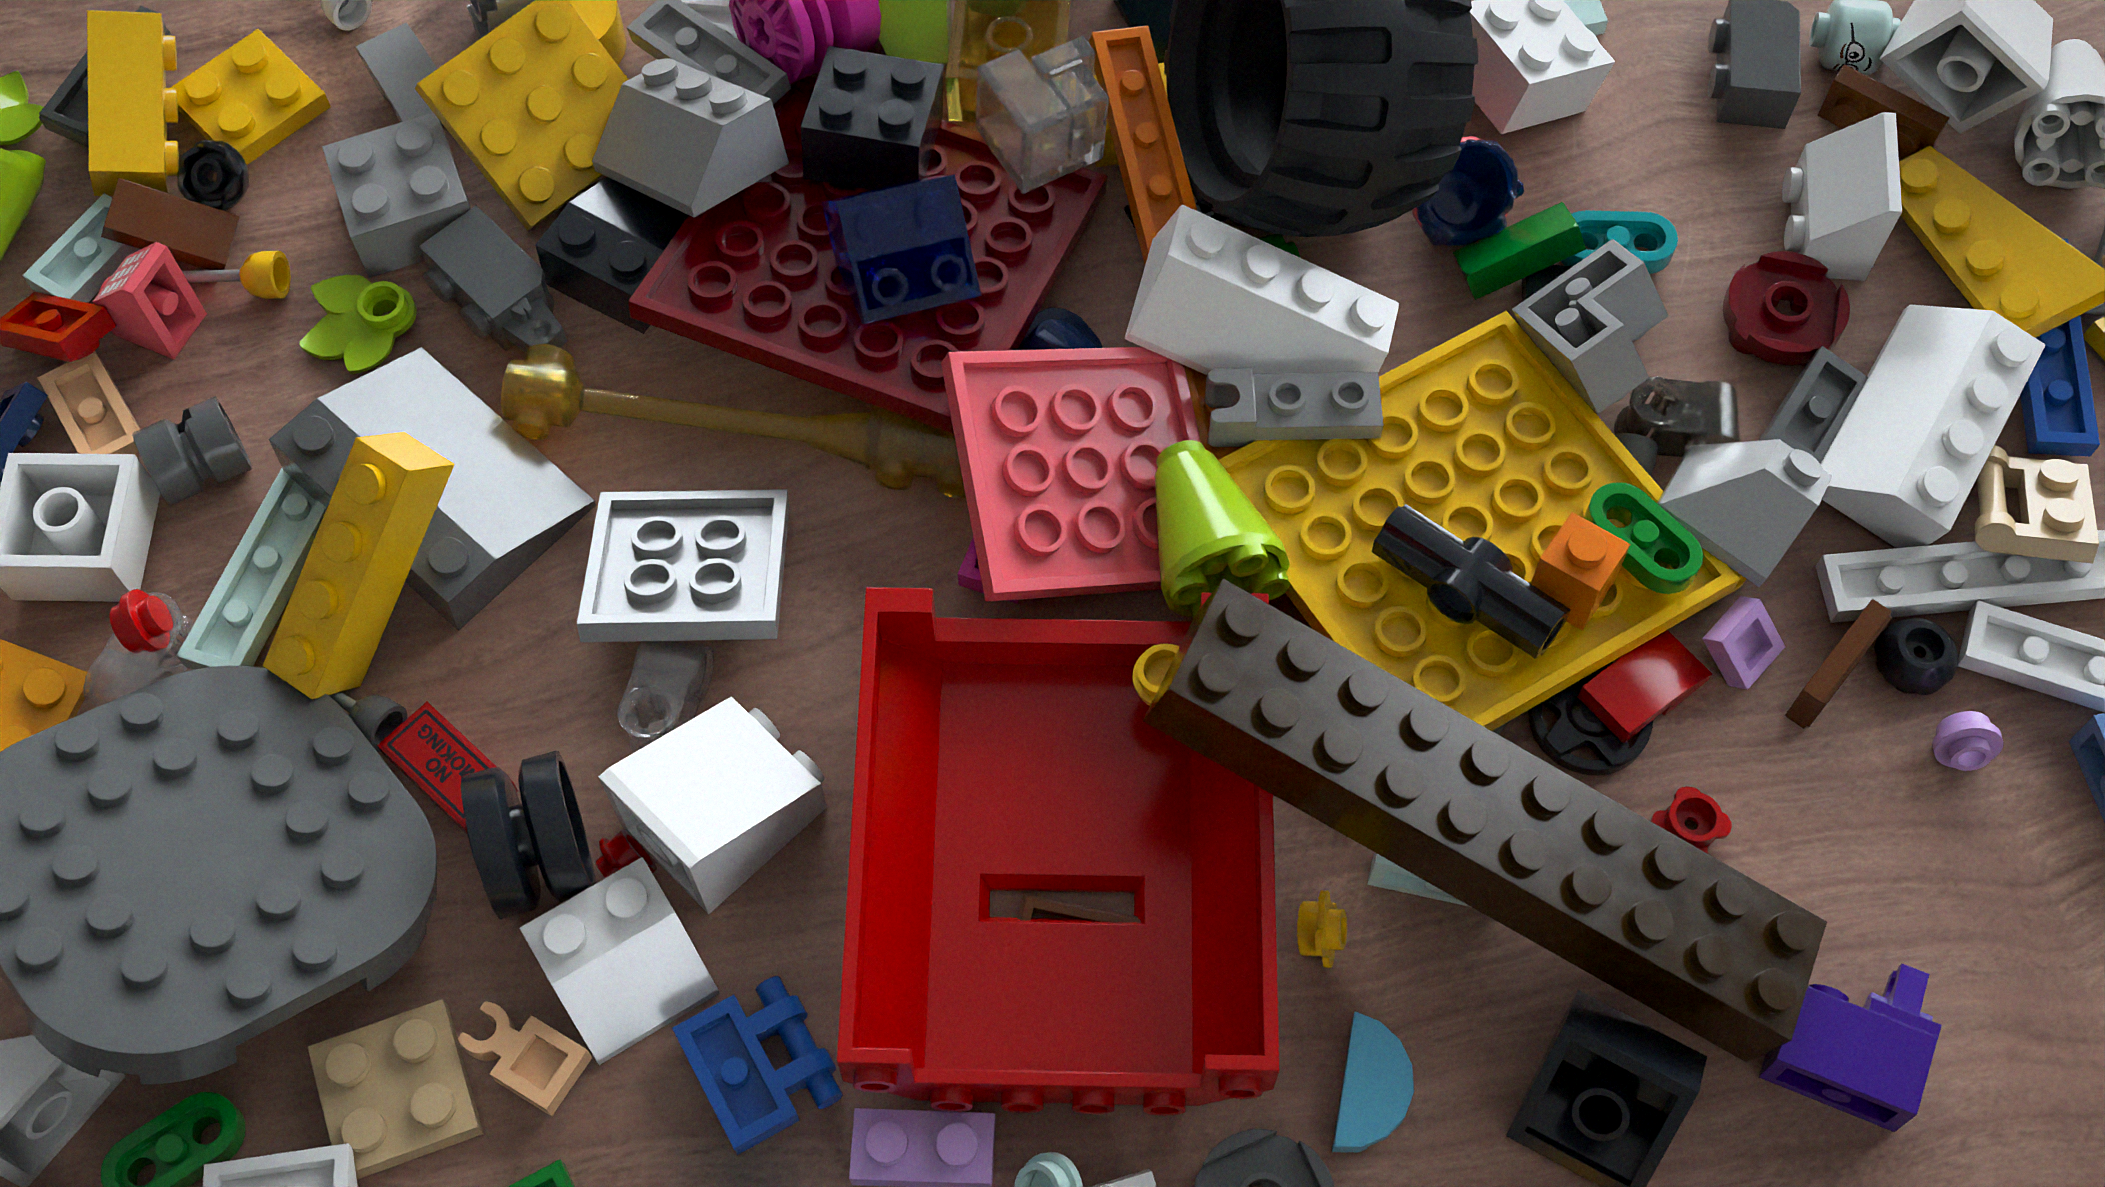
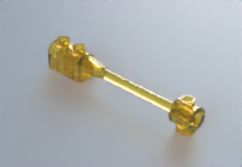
[501,344,966,498]

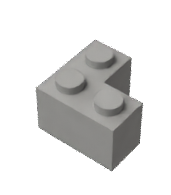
[1512,239,1668,414]

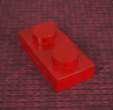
[0,291,117,362]

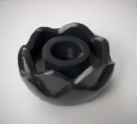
[177,140,249,211]
[1874,618,1958,695]

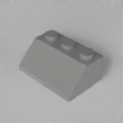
[592,58,789,217]

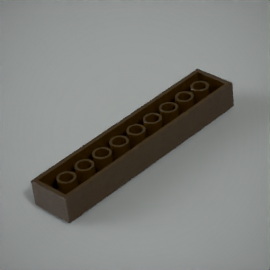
[1143,579,1827,1062]

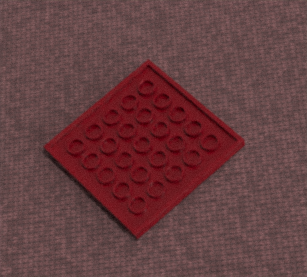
[628,76,1108,434]

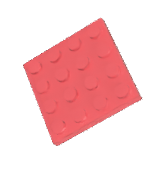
[941,347,1201,602]

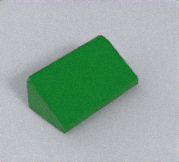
[1453,202,1586,300]

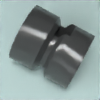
[132,396,253,506]

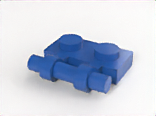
[672,976,843,1155]

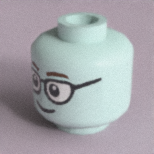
[1809,0,1901,75]

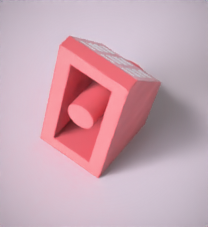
[92,242,207,360]

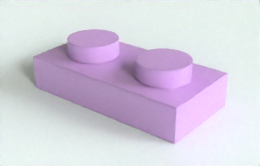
[849,1108,996,1187]

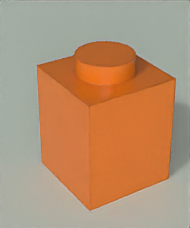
[1531,512,1631,631]

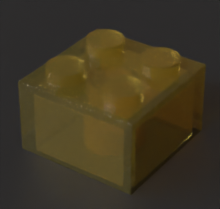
[945,0,1071,128]

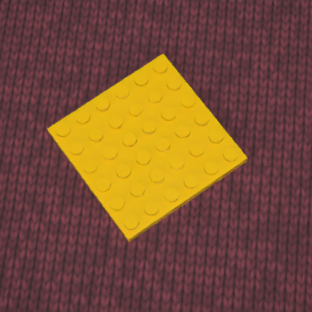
[1218,311,1740,731]

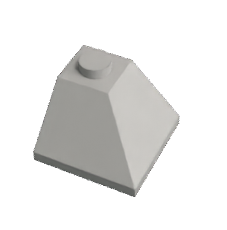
[1657,439,1832,587]

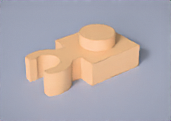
[458,1002,593,1116]

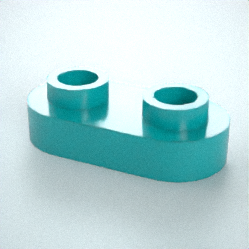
[1561,210,1678,274]

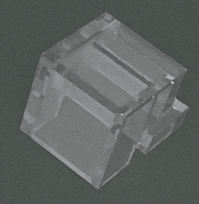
[976,36,1109,194]

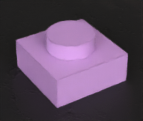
[1702,596,1785,690]

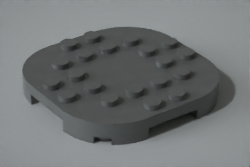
[0,666,437,1084]

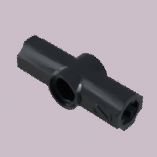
[1372,504,1571,659]

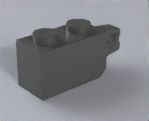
[1708,0,1801,129]
[419,205,567,362]

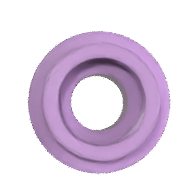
[1932,711,2003,771]

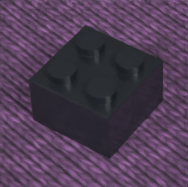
[801,46,944,198]

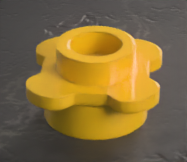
[1297,890,1347,968]

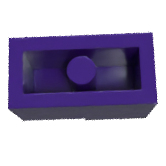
[1759,964,1942,1132]

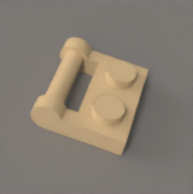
[1975,445,2099,564]

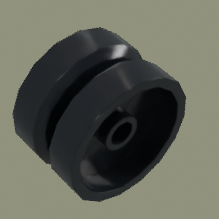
[461,751,596,920]

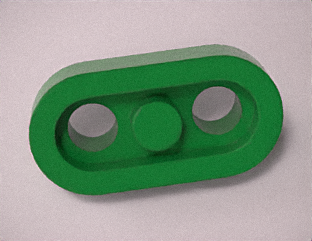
[1584,482,1703,594]
[100,1092,246,1187]

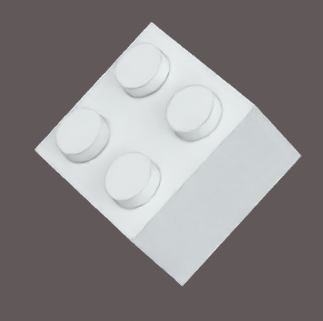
[1470,0,1615,134]
[0,453,160,602]

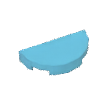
[1331,1011,1414,1153]

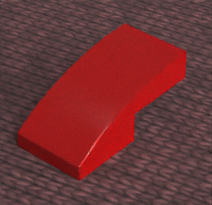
[1578,630,1712,743]

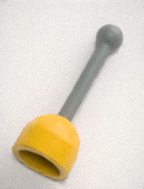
[182,251,291,299]

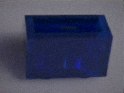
[822,174,982,324]

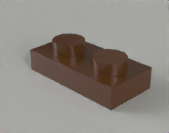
[1817,64,1950,159]

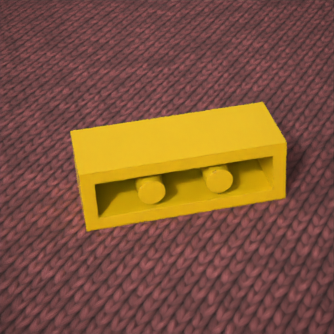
[87,10,179,196]

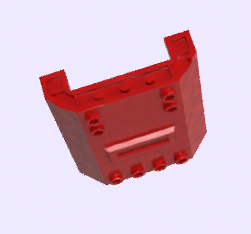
[837,587,1279,1116]

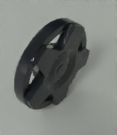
[1528,661,1653,775]

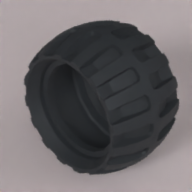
[1164,0,1478,237]

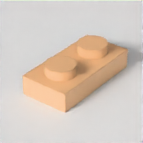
[37,351,140,457]

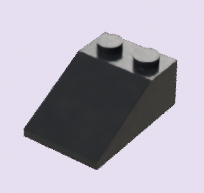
[535,177,689,334]

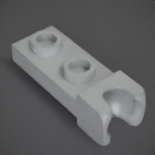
[1205,368,1384,447]

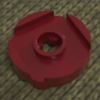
[1723,251,1850,366]

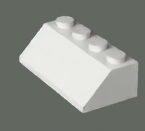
[1125,204,1399,375]
[1821,305,2046,548]

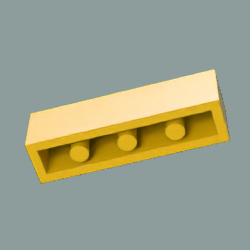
[263,432,455,700]

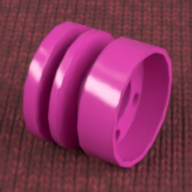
[729,0,881,84]

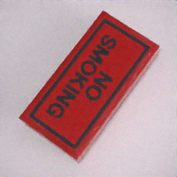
[377,701,518,835]

